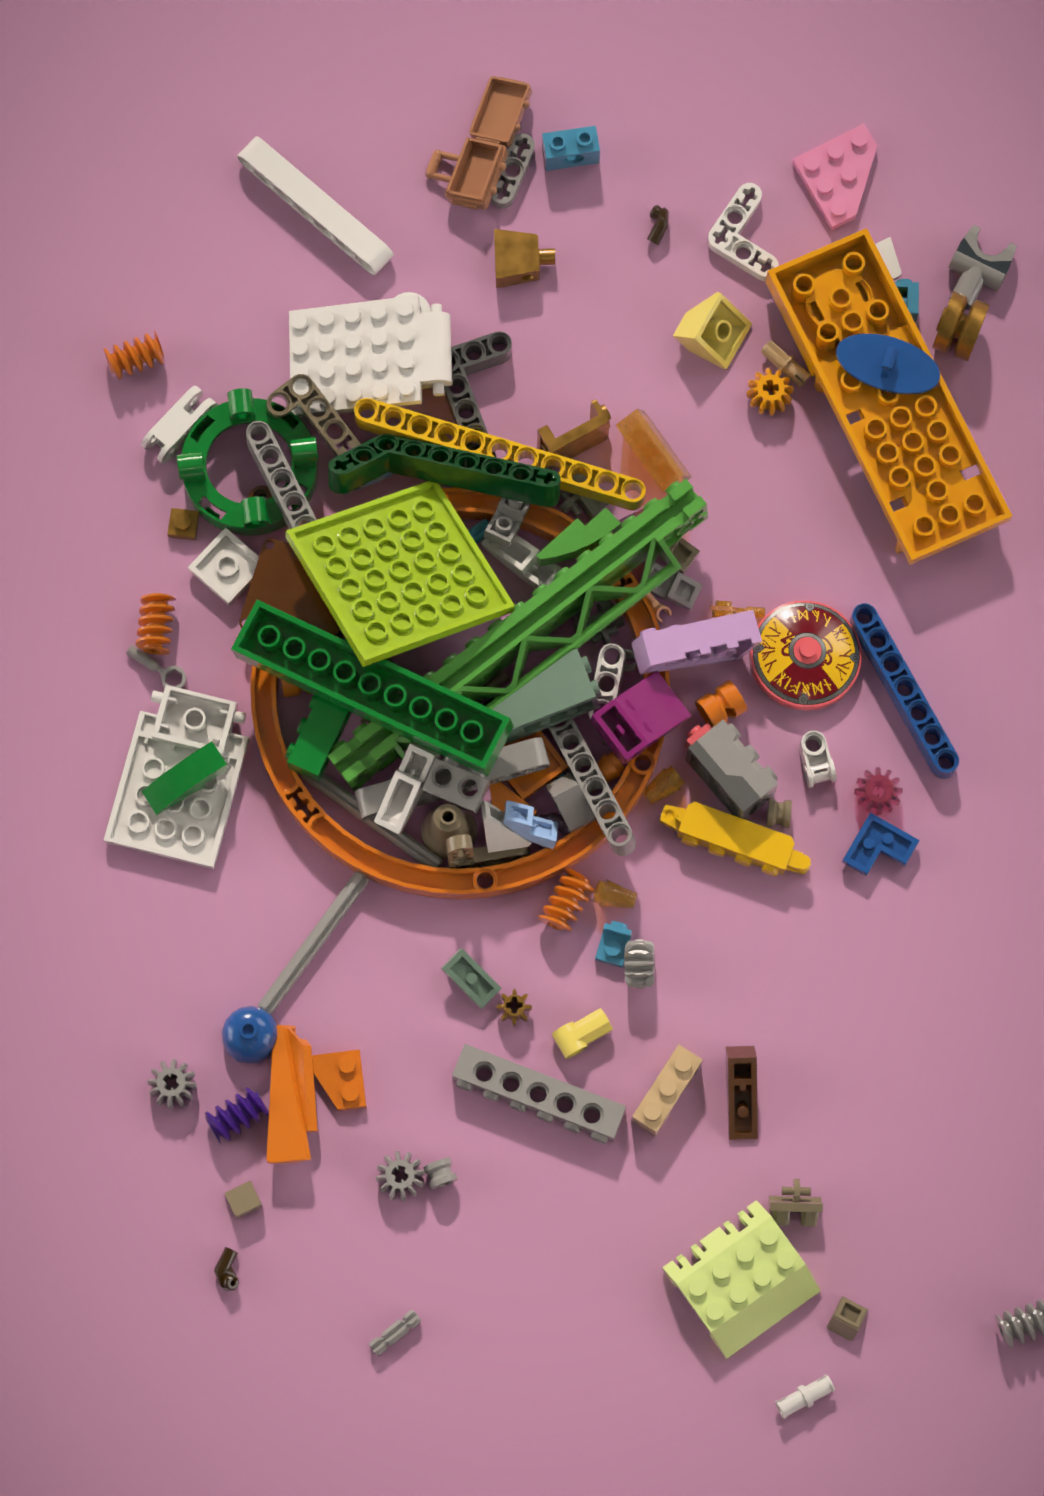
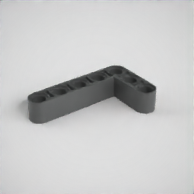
[444,331,512,458]

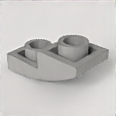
[483,498,531,548]

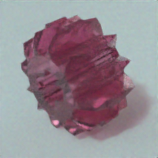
[854,767,903,816]

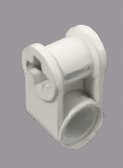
[799,731,837,788]

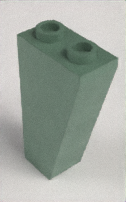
[492,649,602,744]

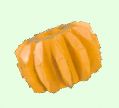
[746,368,794,416]

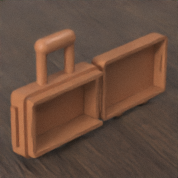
[425,76,532,210]

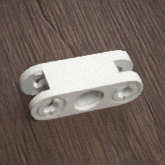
[141,386,217,464]

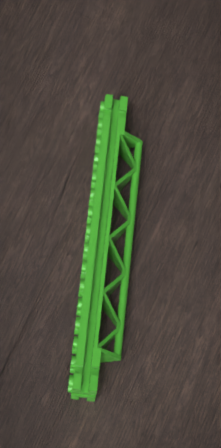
[328,479,708,792]

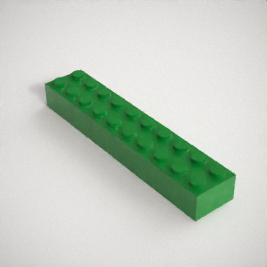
[231,600,514,777]

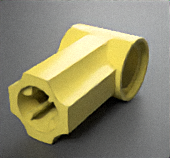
[551,1008,613,1059]

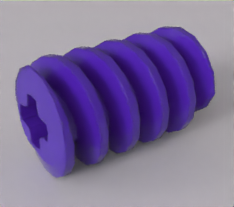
[205,1087,269,1144]

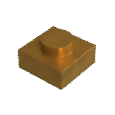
[167,508,200,541]

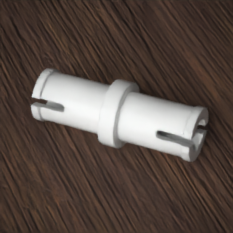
[775,1374,835,1418]

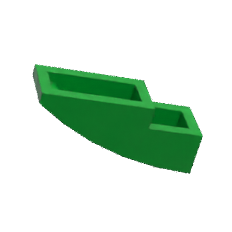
[142,741,228,815]

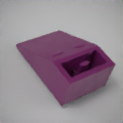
[590,671,691,765]

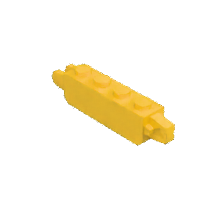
[659,802,811,876]

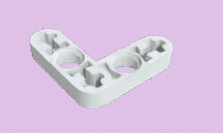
[708,183,779,281]

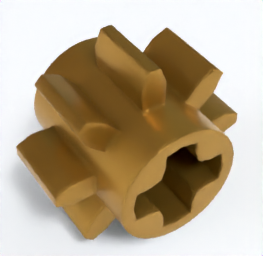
[497,989,532,1026]

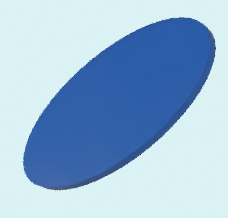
[836,334,940,394]

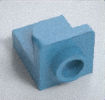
[895,279,919,323]
[595,921,632,968]

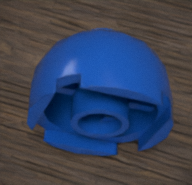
[222,1006,277,1064]

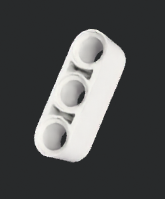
[588,644,626,719]

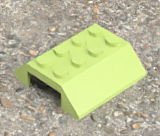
[662,1200,821,1359]

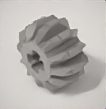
[624,939,655,988]
[147,1059,197,1109]
[376,1151,425,1201]

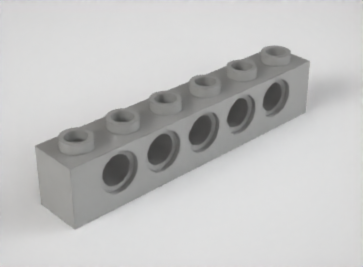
[452,1044,626,1144]

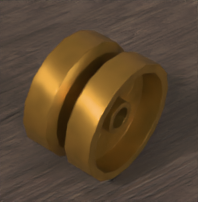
[932,291,990,361]

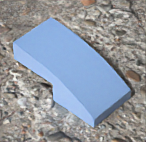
[503,800,558,849]

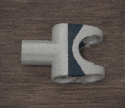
[948,225,1017,310]

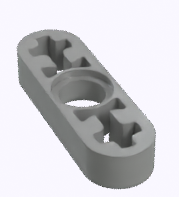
[491,134,535,209]

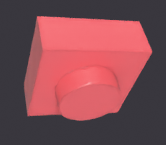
[685,723,712,750]

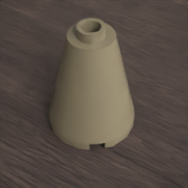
[421,803,477,859]

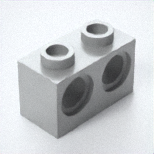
[422,756,490,814]

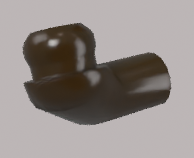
[647,205,669,245]
[214,1247,239,1291]

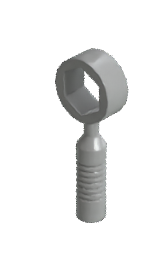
[126,645,187,689]

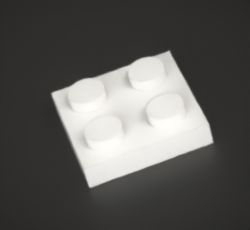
[188,527,259,606]

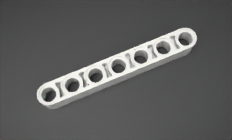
[237,136,394,275]

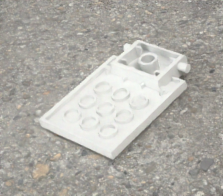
[289,295,452,418]
[104,685,250,869]

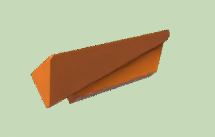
[266,1025,318,1164]

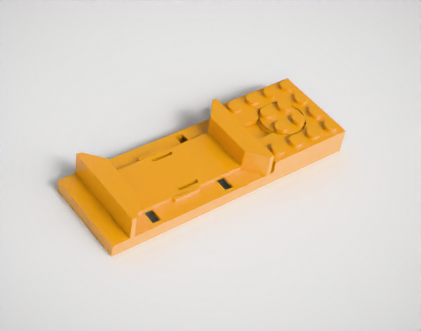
[765,228,1012,565]

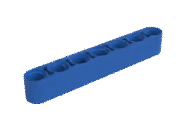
[850,603,959,779]

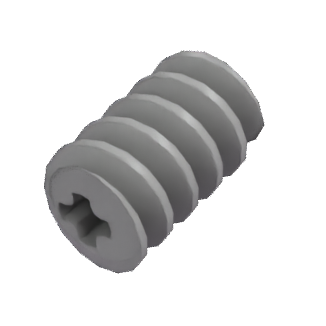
[995,1299,1044,1348]

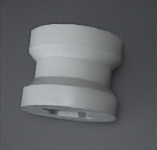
[423,1157,458,1190]

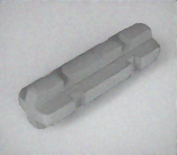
[369,1310,421,1356]

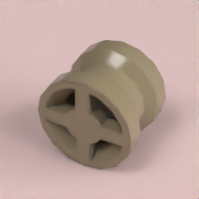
[766,798,792,828]

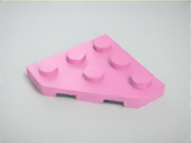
[792,124,877,230]

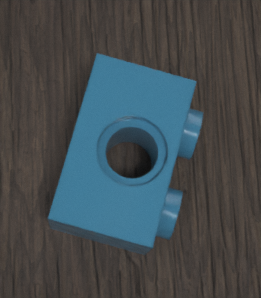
[542,125,600,171]

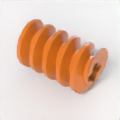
[103,330,164,380]
[135,593,176,655]
[538,868,594,931]

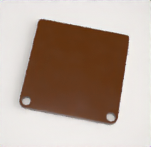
[239,538,339,637]

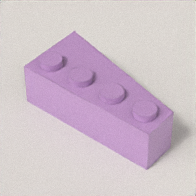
[632,610,762,675]

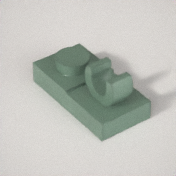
[440,948,502,1009]

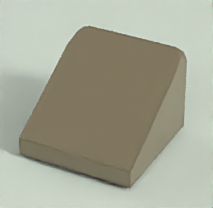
[224,1180,263,1219]
[827,1296,868,1341]

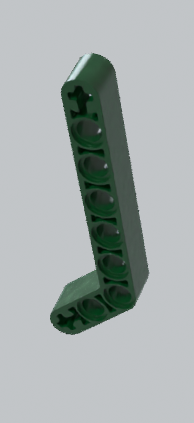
[329,434,561,507]

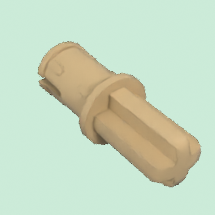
[761,341,811,388]

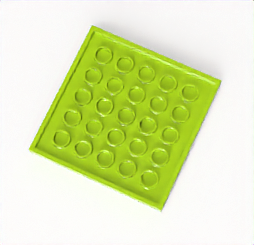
[285,481,515,667]

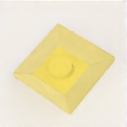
[673,292,752,369]

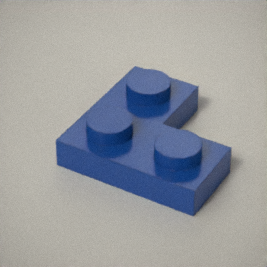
[842,812,920,876]

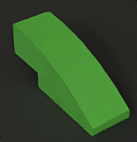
[536,507,621,566]

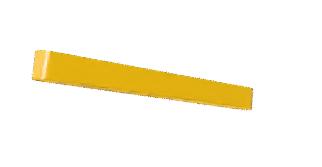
[354,398,646,511]

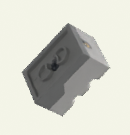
[686,720,778,820]

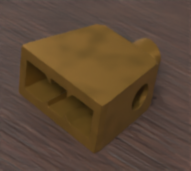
[494,229,555,288]

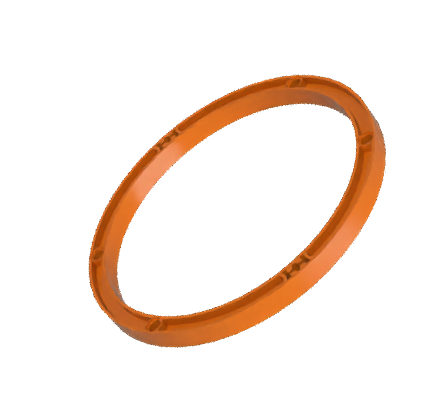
[250,487,670,900]

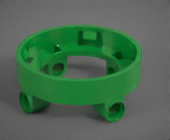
[177,388,319,536]

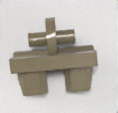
[769,1179,823,1227]

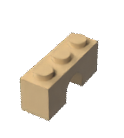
[631,1044,703,1136]

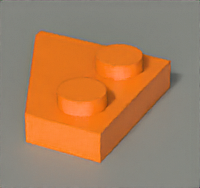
[312,1049,367,1111]

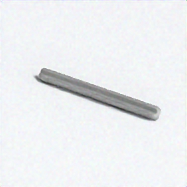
[301,774,442,867]
[258,872,369,1015]

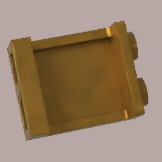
[537,399,611,469]

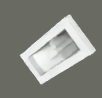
[481,800,532,853]

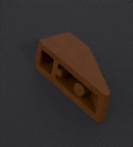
[726,1046,758,1140]

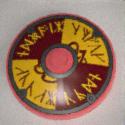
[749,601,862,711]

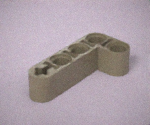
[266,374,361,457]

